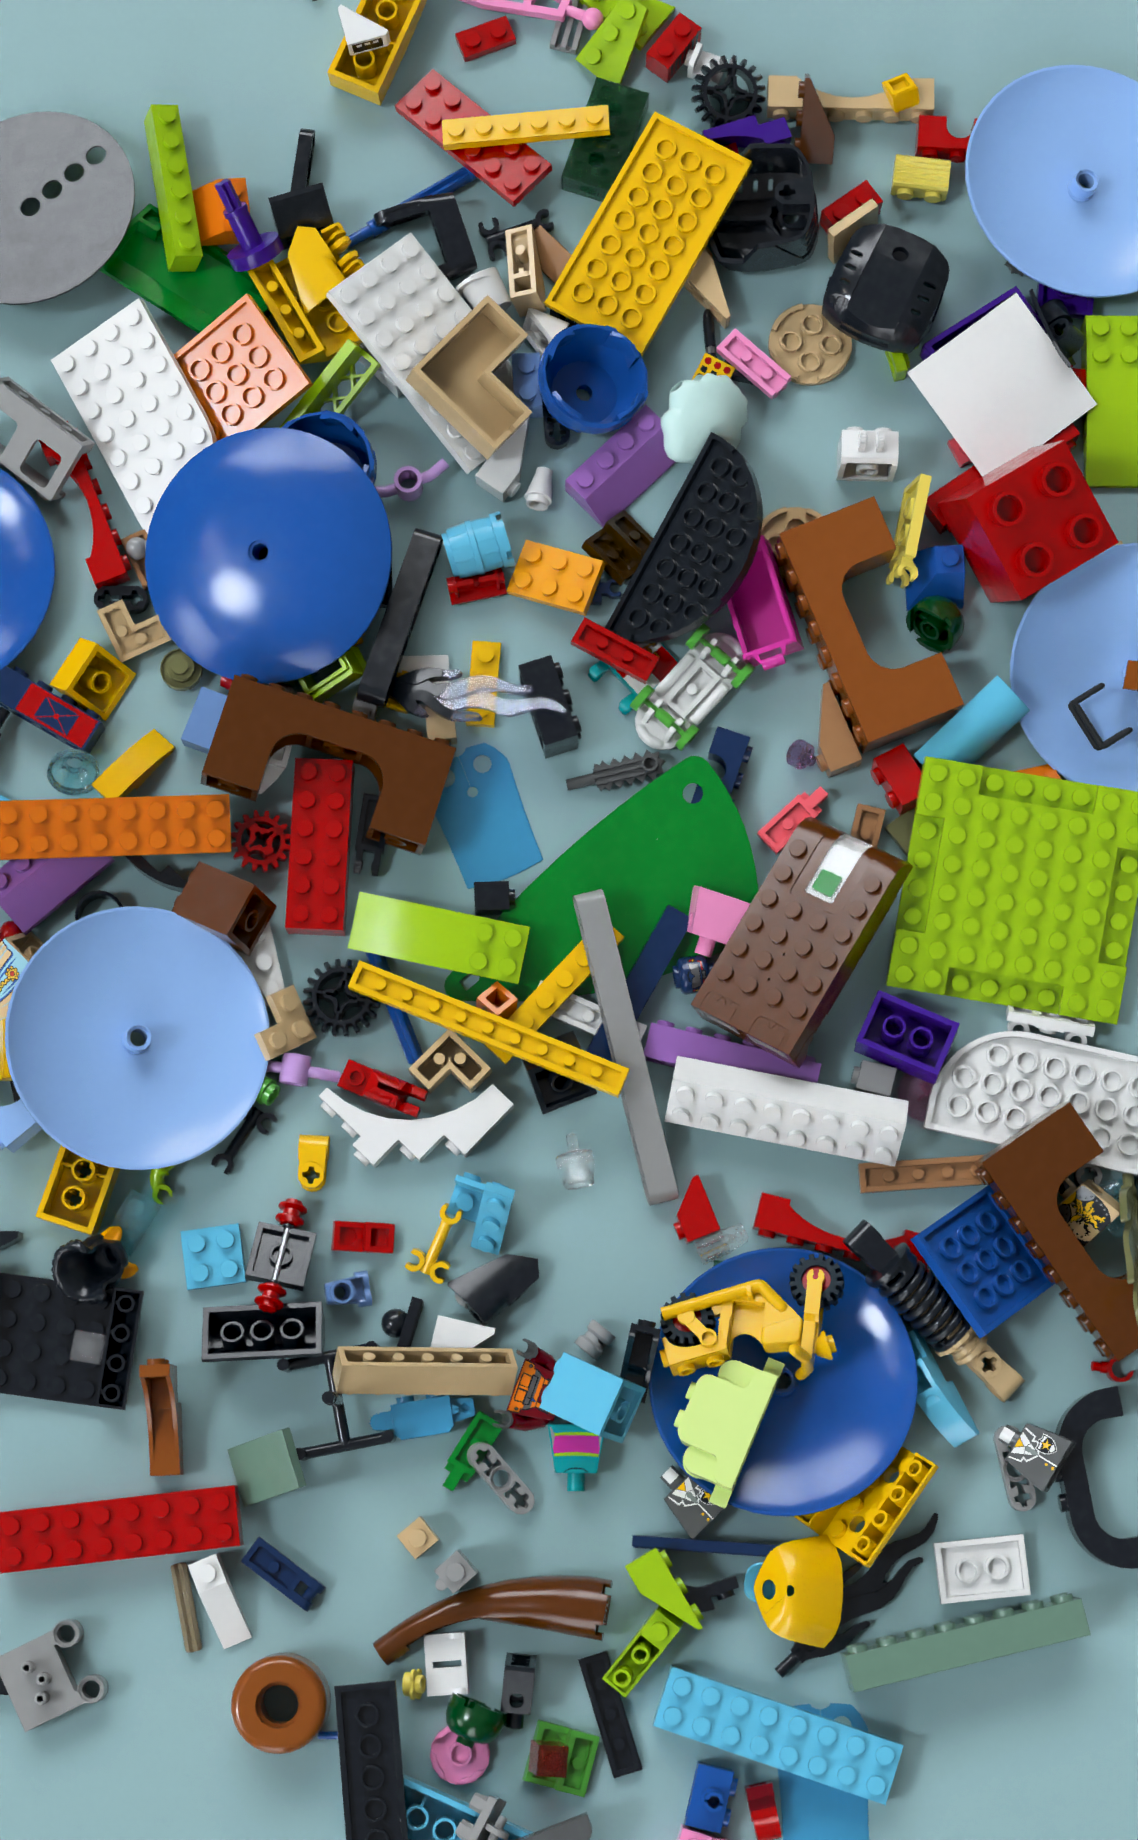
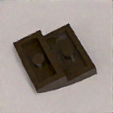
[581,510,653,586]

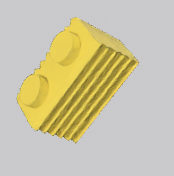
[891,154,951,203]

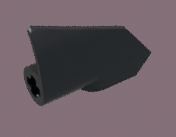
[1029,289,1085,368]
[447,1254,539,1326]

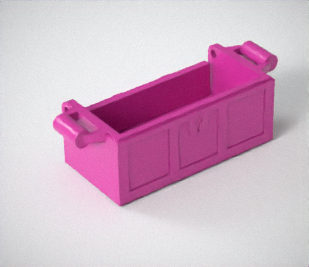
[727,535,804,671]

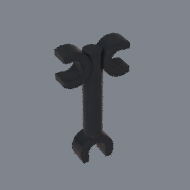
[478,209,554,261]
[211,1104,278,1175]

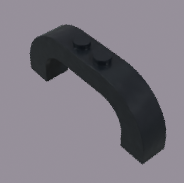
[1055,1386,1138,1569]

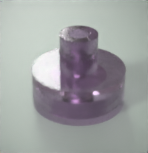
[786,739,816,770]

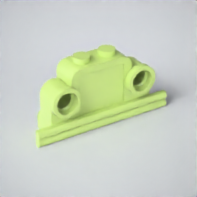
[674,1357,785,1509]

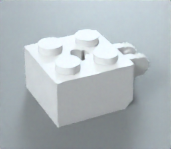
[837,426,899,482]

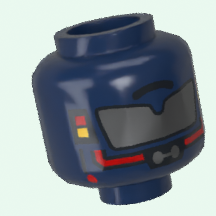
[672,955,714,995]

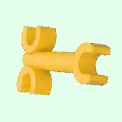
[405,1203,463,1284]

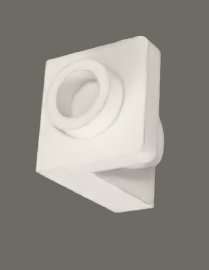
[684,42,728,87]

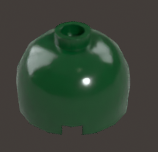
[906,595,964,653]
[446,1692,508,1748]

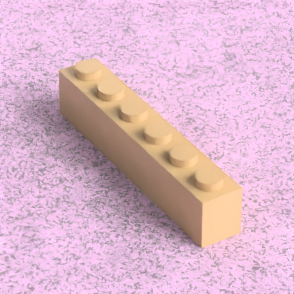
[332,1346,518,1396]

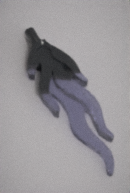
[389,667,567,722]

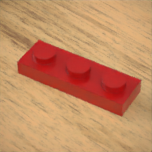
[571,617,660,684]

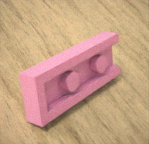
[716,328,791,400]

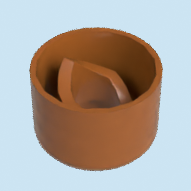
[231,1653,331,1754]

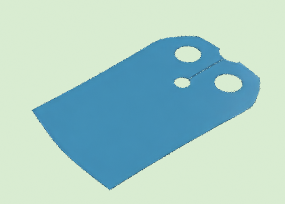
[435,743,543,889]
[778,1703,869,1840]

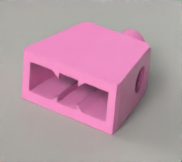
[687,885,751,958]

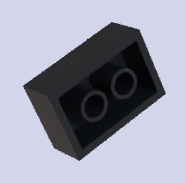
[518,655,582,759]

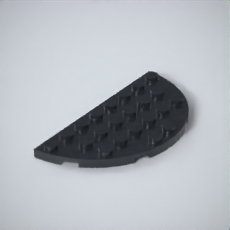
[605,432,763,644]

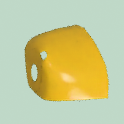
[754,1535,843,1648]

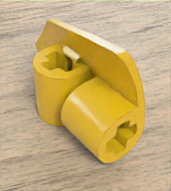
[287,226,346,315]

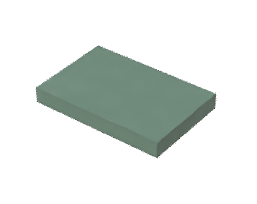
[227,1427,306,1507]

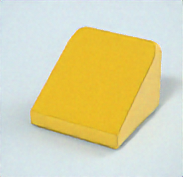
[882,73,920,113]

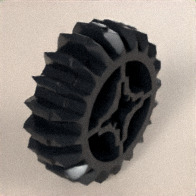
[691,55,766,128]
[303,959,381,1037]

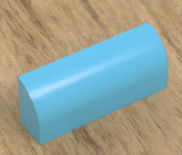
[914,675,1030,765]

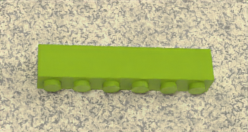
[144,104,203,272]

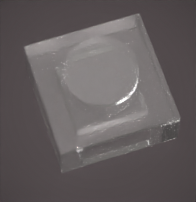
[70,1330,106,1365]

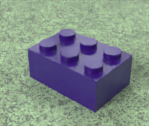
[854,990,960,1085]

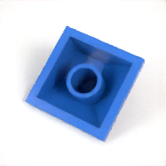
[905,545,965,611]

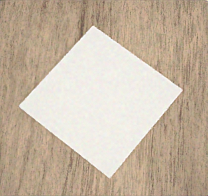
[907,293,1097,477]

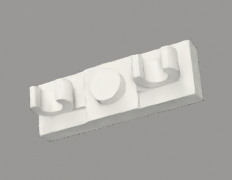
[1006,1005,1095,1045]

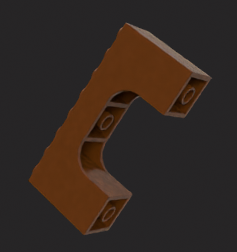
[200,674,456,855]
[974,1102,1138,1362]

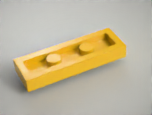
[466,640,501,728]

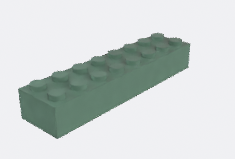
[841,1592,1091,1692]

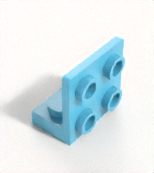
[446,1172,509,1223]

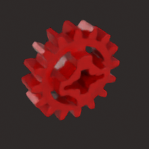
[231,810,291,873]

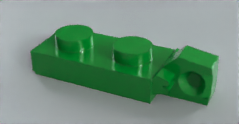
[442,1410,503,1492]

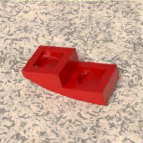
[331,1221,395,1254]

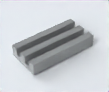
[550,0,588,55]

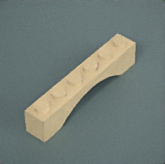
[767,75,934,124]

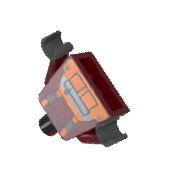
[492,1338,557,1432]

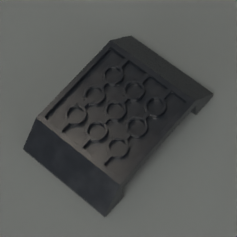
[0,1272,144,1410]

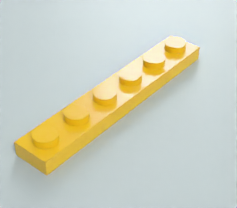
[442,105,610,150]
[484,927,624,1065]

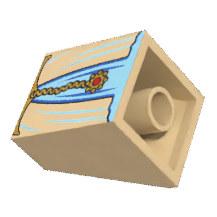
[0,931,44,1020]

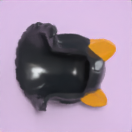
[51,1226,139,1304]

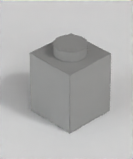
[850,1060,897,1097]

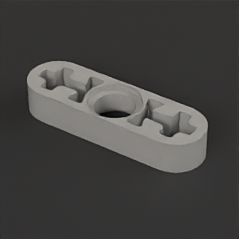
[993,1425,1036,1511]
[467,1442,535,1514]

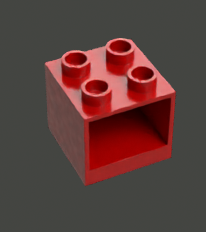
[937,440,1119,603]

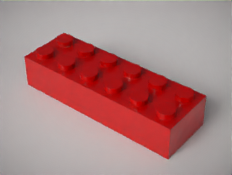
[285,758,355,936]

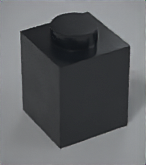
[474,881,515,916]

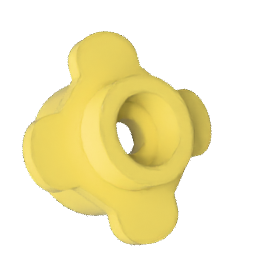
[402,1669,426,1700]

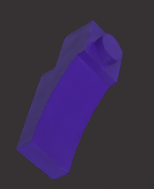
[702,115,792,148]

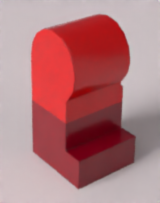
[744,1780,782,1840]

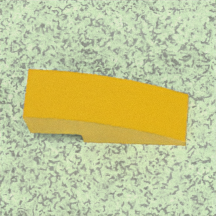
[91,729,176,798]

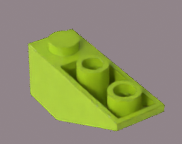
[625,1547,704,1630]
[602,1605,684,1698]

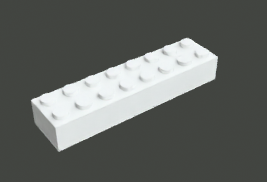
[664,1056,909,1167]

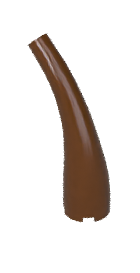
[373,1575,613,1665]

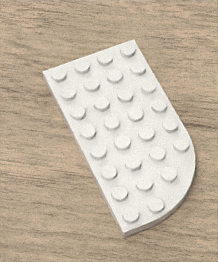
[326,232,514,474]
[51,298,217,535]
[923,1031,1138,1176]

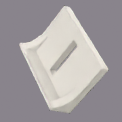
[424,1632,470,1697]

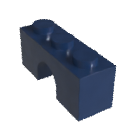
[691,726,753,803]

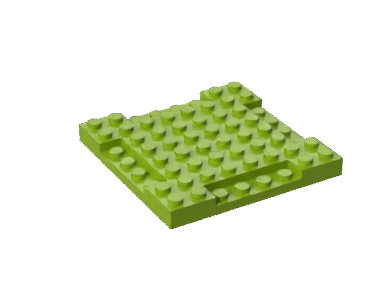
[885,756,1138,1025]

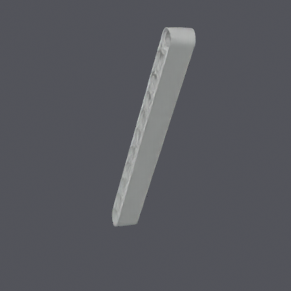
[573,889,678,1206]

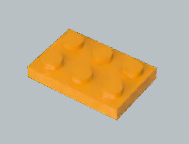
[506,540,606,616]

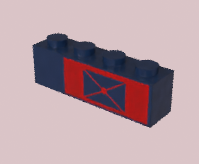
[0,666,105,757]

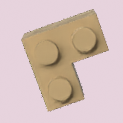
[408,1030,492,1094]

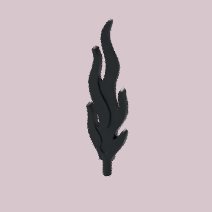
[775,1513,938,1678]

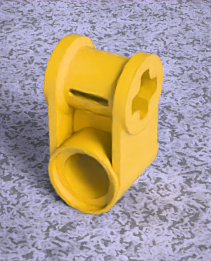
[298,1134,330,1192]

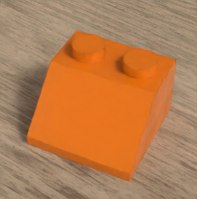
[192,177,250,246]

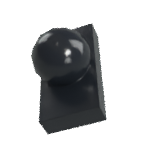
[381,1296,424,1347]

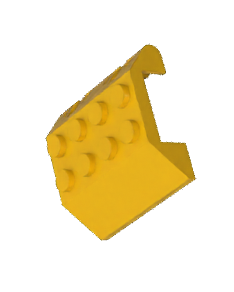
[247,222,365,365]

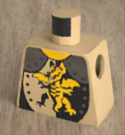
[1058,1177,1120,1247]

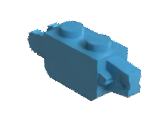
[369,1395,475,1440]

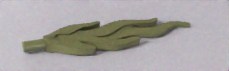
[1119,1173,1138,1325]

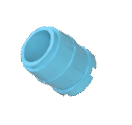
[441,511,515,579]

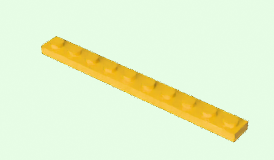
[348,960,630,1098]

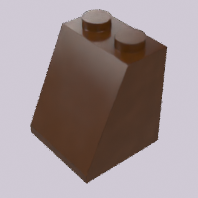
[172,861,277,956]

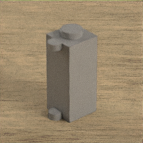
[434,1549,479,1594]

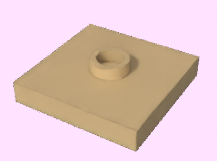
[827,199,878,264]

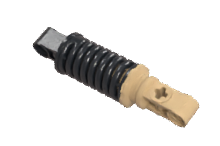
[843,1219,1025,1403]

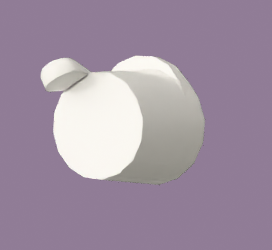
[455,267,512,311]

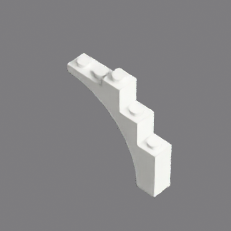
[319,1084,514,1168]

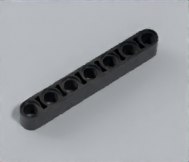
[356,528,443,708]

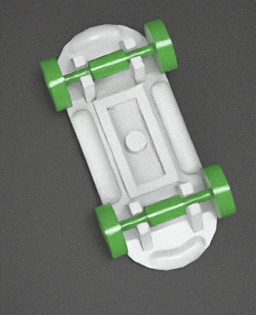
[630,623,756,751]

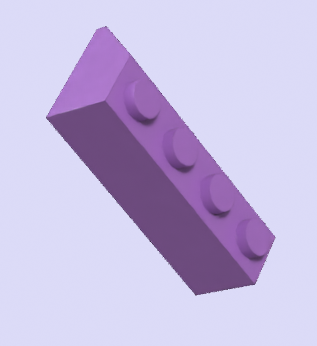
[565,405,676,528]
[0,857,115,935]

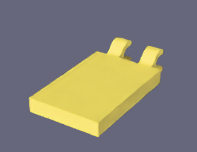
[886,473,932,589]

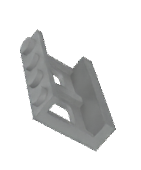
[0,377,95,501]

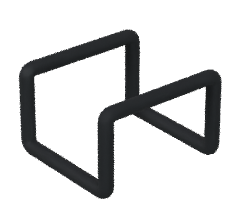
[1068,683,1133,750]

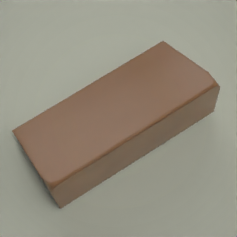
[534,225,571,284]

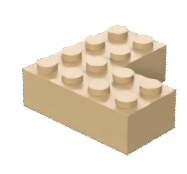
[406,295,532,460]

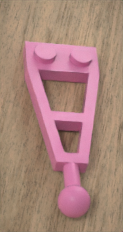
[459,0,604,30]

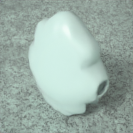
[660,373,748,465]

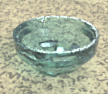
[47,749,100,795]

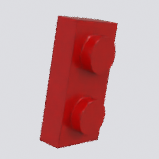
[455,15,516,62]

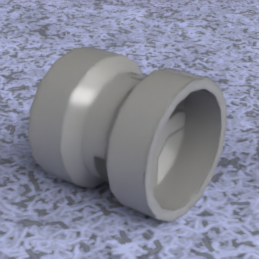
[574,1320,616,1361]

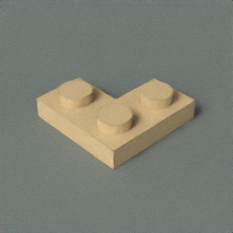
[97,599,172,662]
[254,984,317,1061]

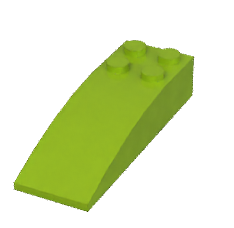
[1080,315,1138,488]
[348,892,530,984]

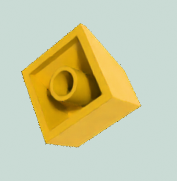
[49,637,136,721]

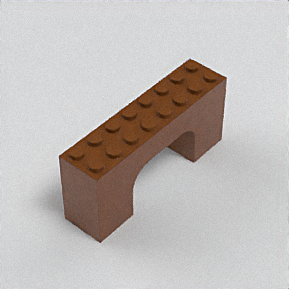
[773,496,964,754]

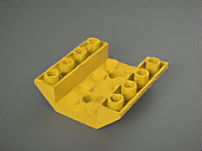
[793,1447,939,1568]

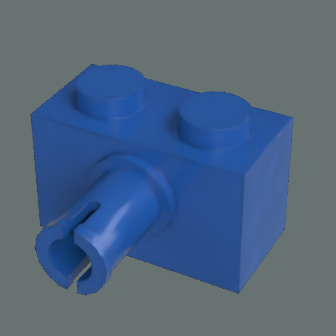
[684,1761,738,1834]

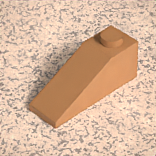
[815,682,862,778]

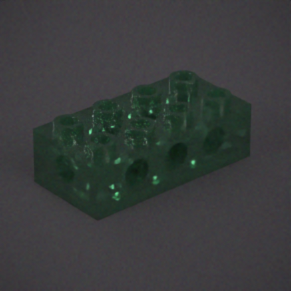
[561,77,649,202]

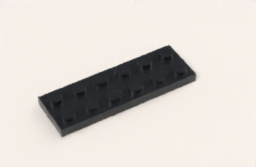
[334,1680,409,1840]

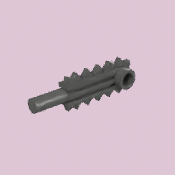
[566,750,666,791]

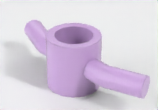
[375,458,449,501]
[266,1053,341,1087]

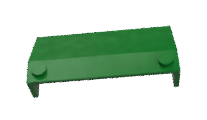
[99,204,271,334]

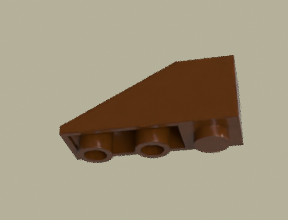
[794,74,835,165]

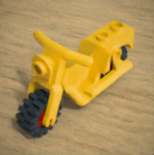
[659,1254,845,1380]

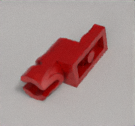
[337,1059,428,1118]

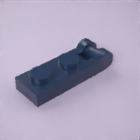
[241,1537,326,1612]

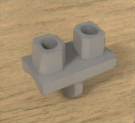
[455,1793,510,1840]

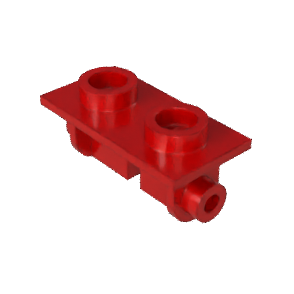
[446,567,507,605]

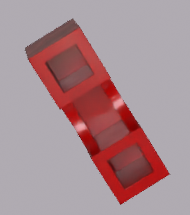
[915,115,978,163]

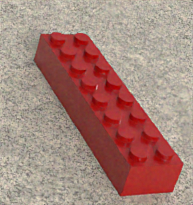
[0,1485,244,1574]

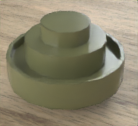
[160,648,203,691]

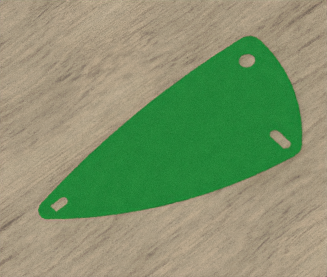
[444,756,758,1002]

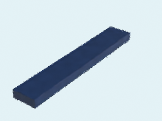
[586,905,689,1062]
[632,1535,779,1557]

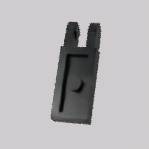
[354,793,385,876]

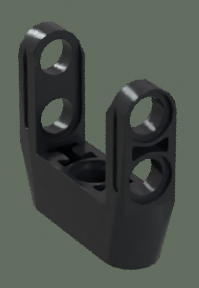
[373,192,477,281]

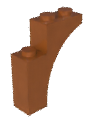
[139,1358,184,1476]

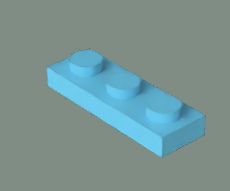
[470,1182,515,1255]

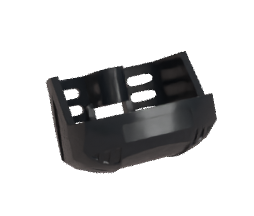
[709,143,819,273]
[822,224,950,353]

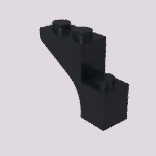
[620,1319,661,1404]

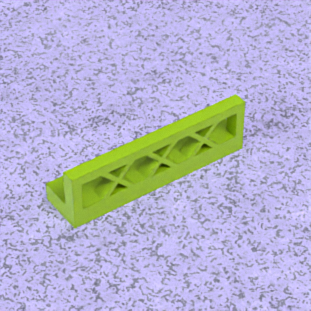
[279,339,381,428]

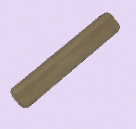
[171,1562,202,1653]

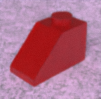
[673,1175,720,1244]

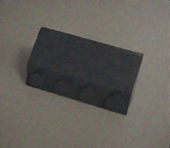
[201,1301,325,1362]

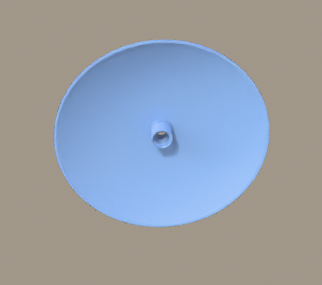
[965,65,1138,298]
[1010,543,1138,792]
[5,906,269,1170]

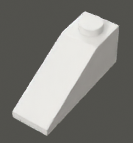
[475,416,530,502]
[188,1553,252,1649]

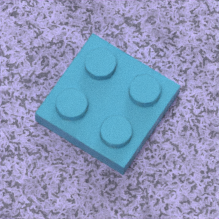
[180,1223,247,1291]

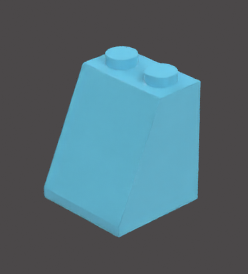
[539,1352,646,1443]

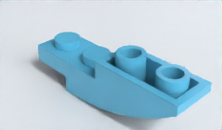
[908,1329,980,1448]

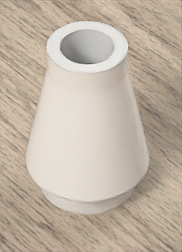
[524,467,553,511]

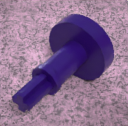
[215,178,284,272]

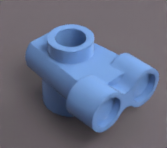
[324,1270,372,1307]

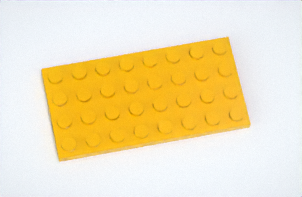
[544,112,753,357]

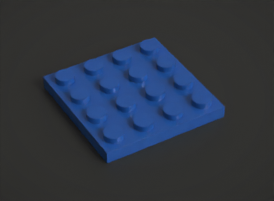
[910,1185,1055,1339]

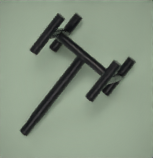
[277,1341,397,1461]

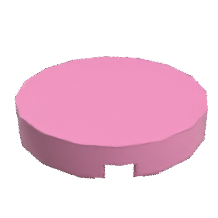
[430,1725,490,1785]

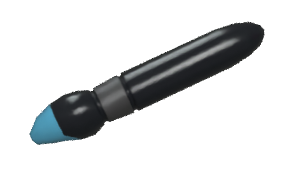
[703,309,718,359]

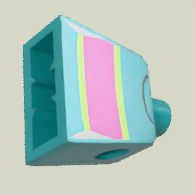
[548,1424,603,1491]

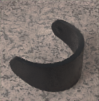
[75,890,123,921]

